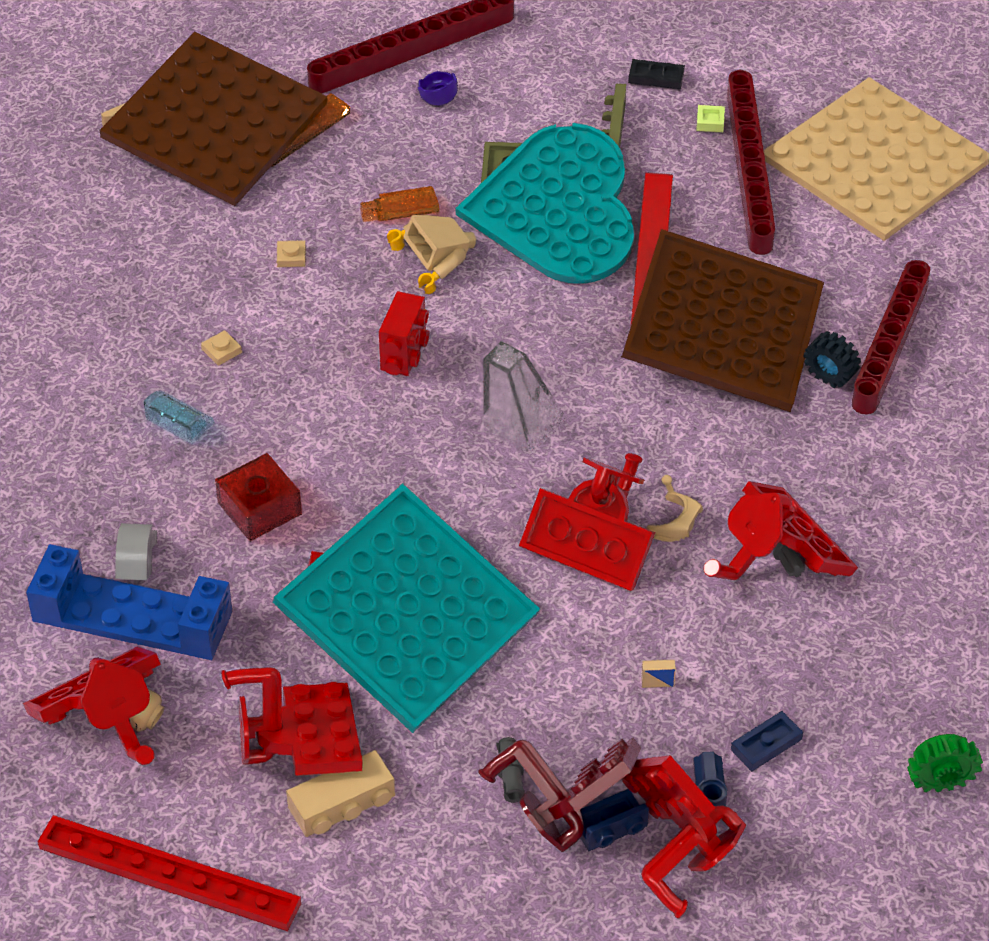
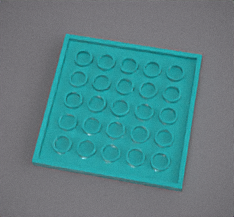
[272,484,540,733]

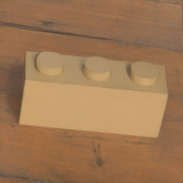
[286,750,395,837]

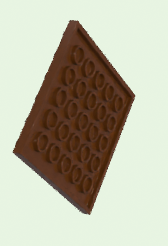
[99,31,327,206]
[621,229,824,412]

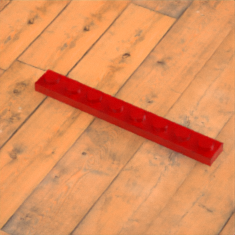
[38,815,301,932]

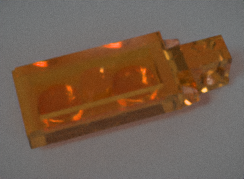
[360,186,439,222]

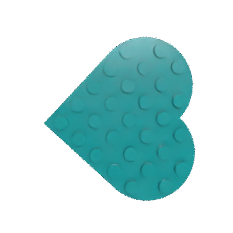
[455,123,634,284]

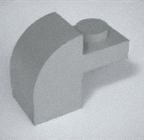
[115,523,157,580]

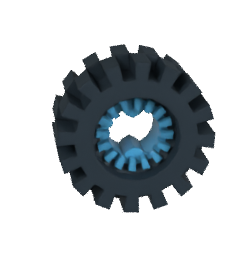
[803,331,861,388]

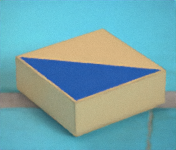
[641,660,676,688]

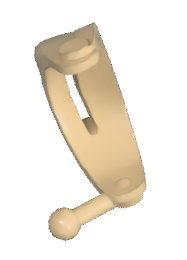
[646,475,703,542]

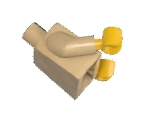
[387,215,476,294]

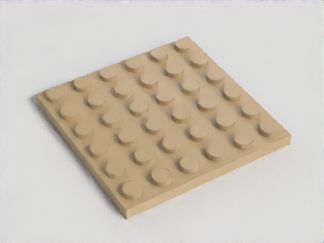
[764,77,989,241]

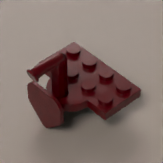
[478,737,641,852]

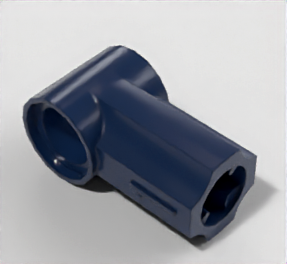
[693,751,728,806]

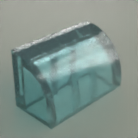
[143,390,215,444]

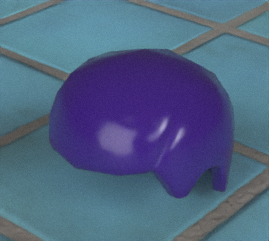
[417,71,458,106]

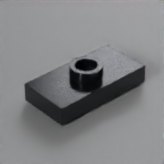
[628,59,685,89]

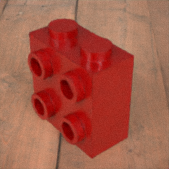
[379,291,430,376]

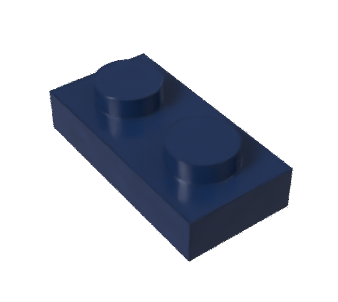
[731,711,803,772]

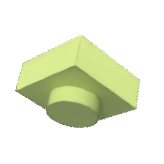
[696,105,725,133]

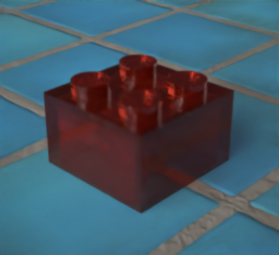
[215,453,302,541]

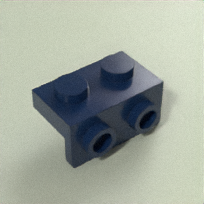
[580,789,649,852]

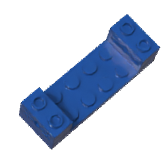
[26,544,233,660]

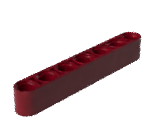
[852,260,931,415]

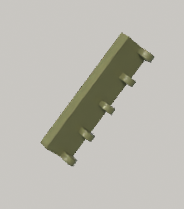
[601,83,626,148]

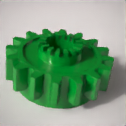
[907,734,983,793]

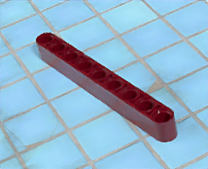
[307,0,514,93]
[727,70,775,255]

